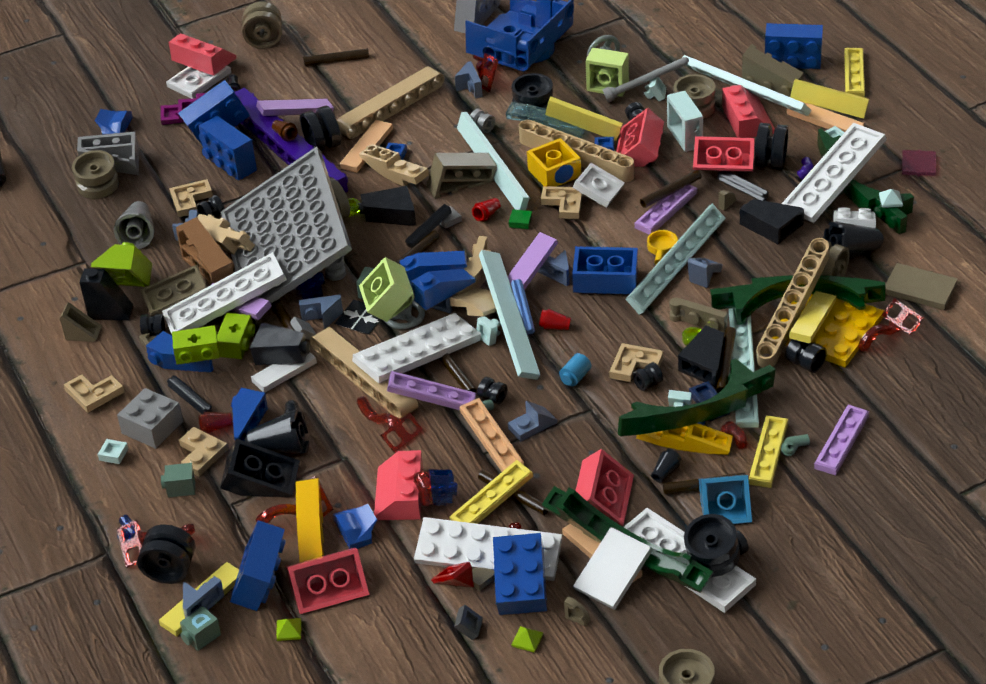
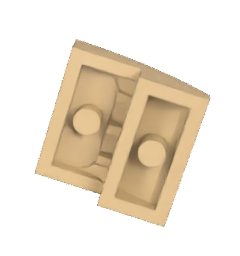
[449,288,497,316]

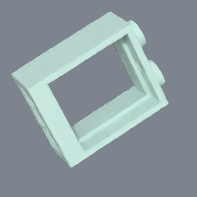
[667,91,703,152]

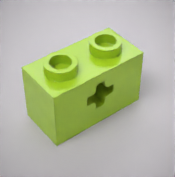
[217,313,255,359]
[172,325,220,365]

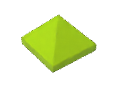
[276,618,301,641]
[511,626,543,653]

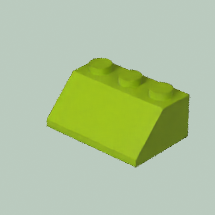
[91,242,153,287]

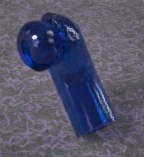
[117,515,138,544]

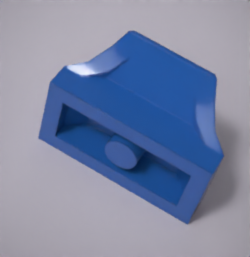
[95,109,133,135]
[333,504,377,549]

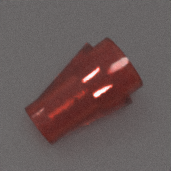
[199,412,232,433]

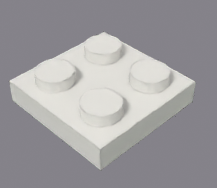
[573,163,625,208]
[833,207,876,228]

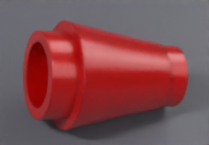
[472,198,501,221]
[539,309,571,330]

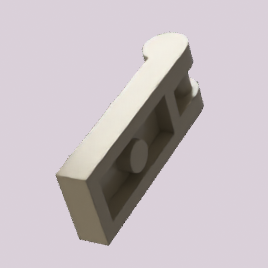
[669,297,728,333]

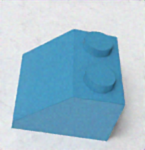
[699,475,752,524]

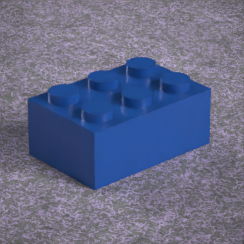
[765,23,823,69]
[178,80,250,145]
[199,116,257,181]
[572,246,638,294]
[230,520,286,611]
[493,533,547,615]

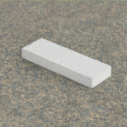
[251,353,317,393]

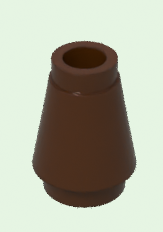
[272,120,298,141]

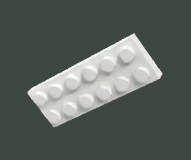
[782,123,887,223]
[162,252,287,334]
[352,313,481,383]
[624,508,756,613]
[414,517,563,581]

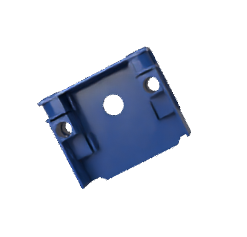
[465,0,574,71]

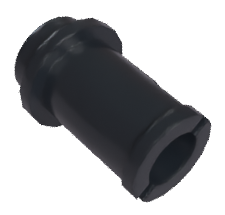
[226,74,241,92]

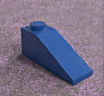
[400,251,467,287]
[411,269,476,310]
[146,331,214,372]
[231,388,268,441]

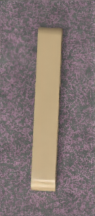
[337,66,445,139]
[519,120,634,182]
[756,238,829,368]
[310,327,418,419]

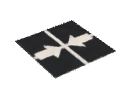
[334,299,381,334]

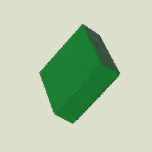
[509,209,533,229]

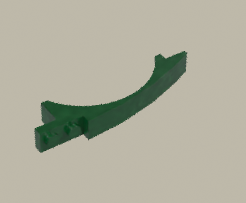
[817,128,914,235]
[710,275,886,325]
[618,358,776,437]
[542,486,713,593]

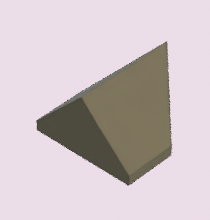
[60,302,102,342]

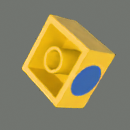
[527,138,581,187]

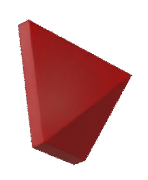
[431,561,474,588]

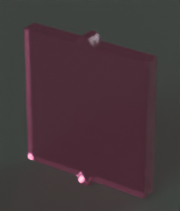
[902,150,936,176]

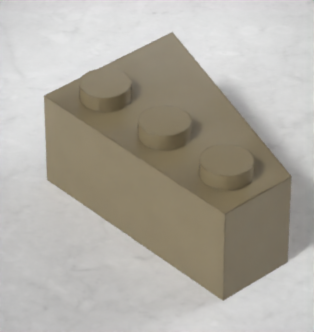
[742,44,804,97]
[426,153,497,199]

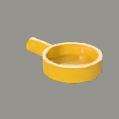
[647,230,678,265]

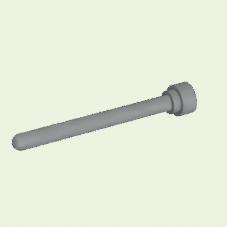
[602,57,689,103]

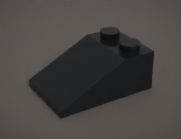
[220,438,300,498]

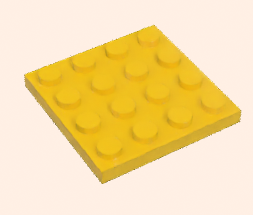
[772,294,884,368]

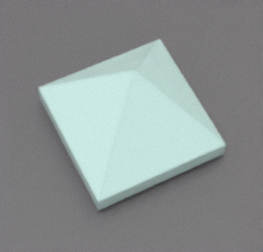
[879,189,903,208]

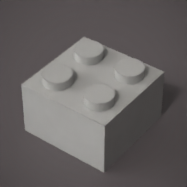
[117,388,183,449]

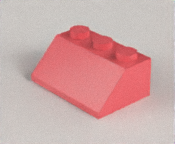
[169,33,236,76]
[722,85,775,138]
[616,108,664,167]
[693,136,755,172]
[575,449,634,526]
[374,450,423,521]
[286,548,369,614]

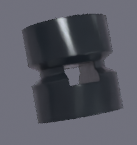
[785,339,827,373]

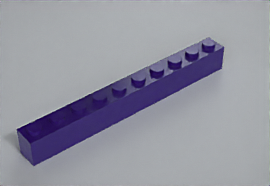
[235,88,348,193]

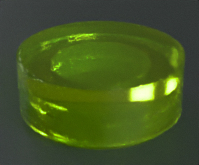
[348,198,360,216]
[682,327,701,346]

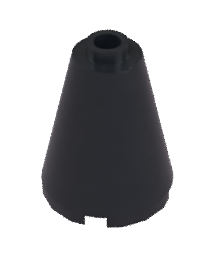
[823,222,884,259]
[244,409,309,454]

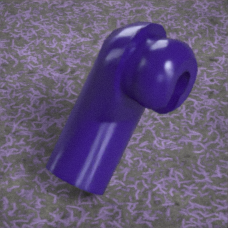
[797,157,814,180]

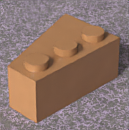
[176,217,234,285]

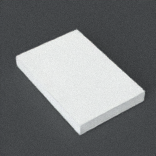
[166,66,231,99]
[573,527,652,610]

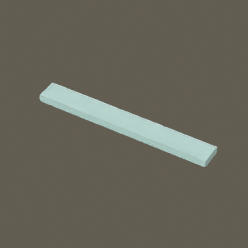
[682,55,811,116]
[457,112,530,210]
[625,203,726,315]
[479,250,540,380]
[728,308,759,428]

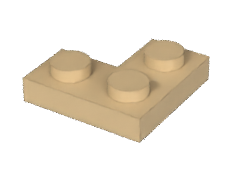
[169,179,213,217]
[541,186,583,219]
[609,343,664,382]
[64,375,124,413]
[179,427,228,477]

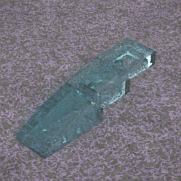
[506,102,585,138]

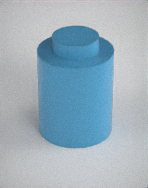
[559,353,592,386]

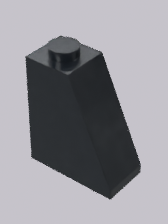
[358,186,416,226]
[739,199,804,245]
[79,268,134,321]
[250,323,310,365]
[678,325,724,387]

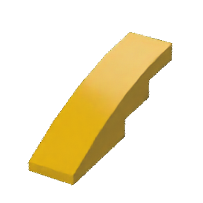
[636,423,733,455]
[296,478,324,562]

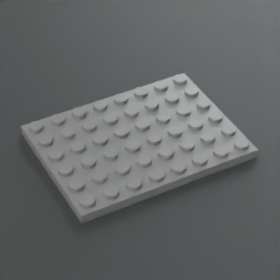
[221,147,352,303]

